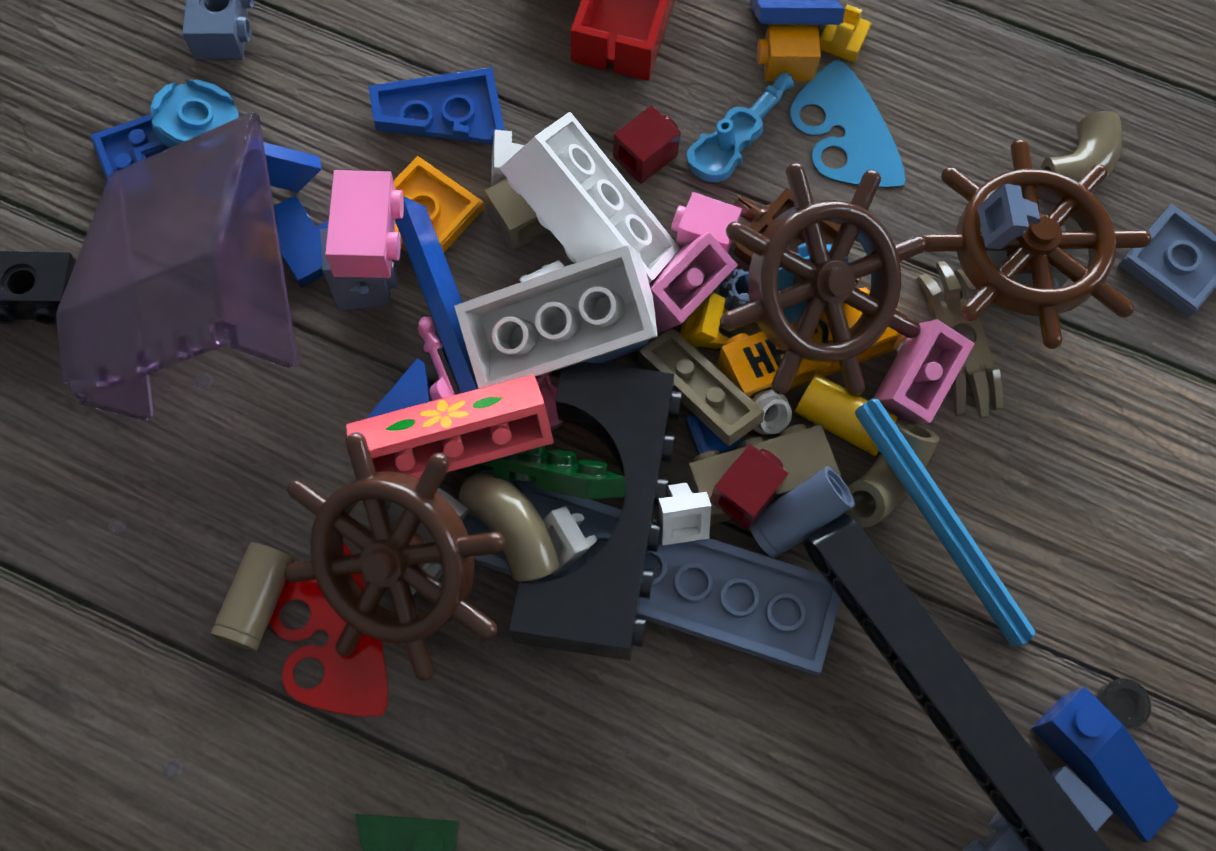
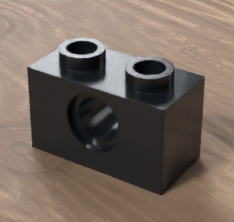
[0,251,86,325]

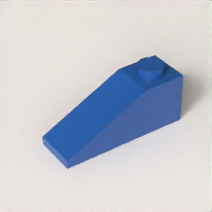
[1031,687,1179,843]

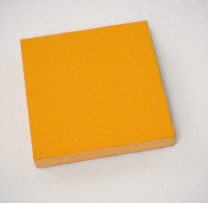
[394,156,484,253]

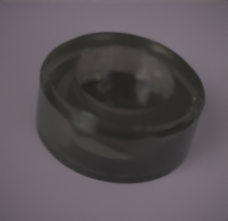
[1096,678,1151,730]

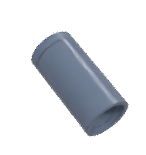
[750,466,855,558]

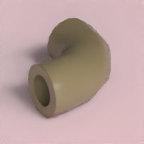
[1040,111,1122,183]
[844,420,940,527]
[459,472,560,582]

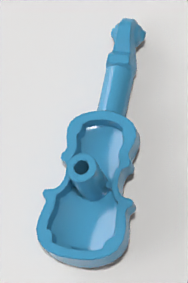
[686,72,794,182]

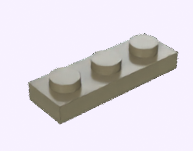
[638,328,764,447]

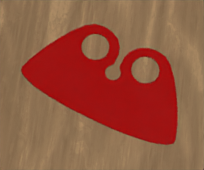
[269,543,388,716]

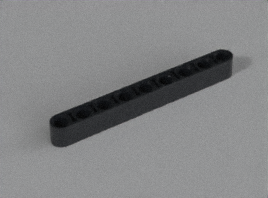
[804,514,1110,851]

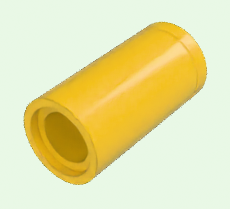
[794,373,898,457]

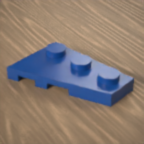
[368,67,505,145]

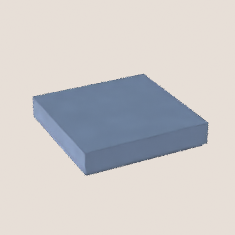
[1118,203,1216,318]

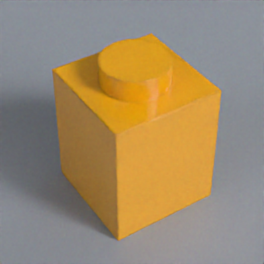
[757,24,821,82]

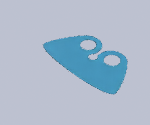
[790,60,906,187]

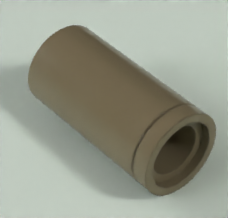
[210,542,295,652]

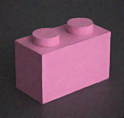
[325,170,404,278]
[649,232,738,333]
[873,319,975,424]

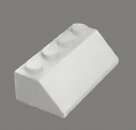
[499,112,681,283]
[454,245,658,388]

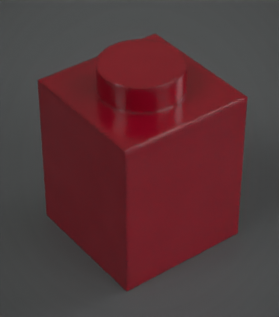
[613,105,681,184]
[710,444,789,530]

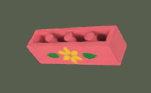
[346,374,554,479]

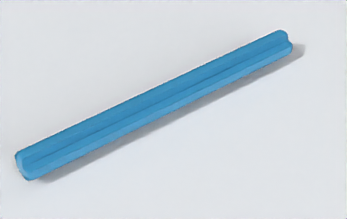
[855,398,1035,647]

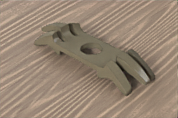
[917,261,1003,418]

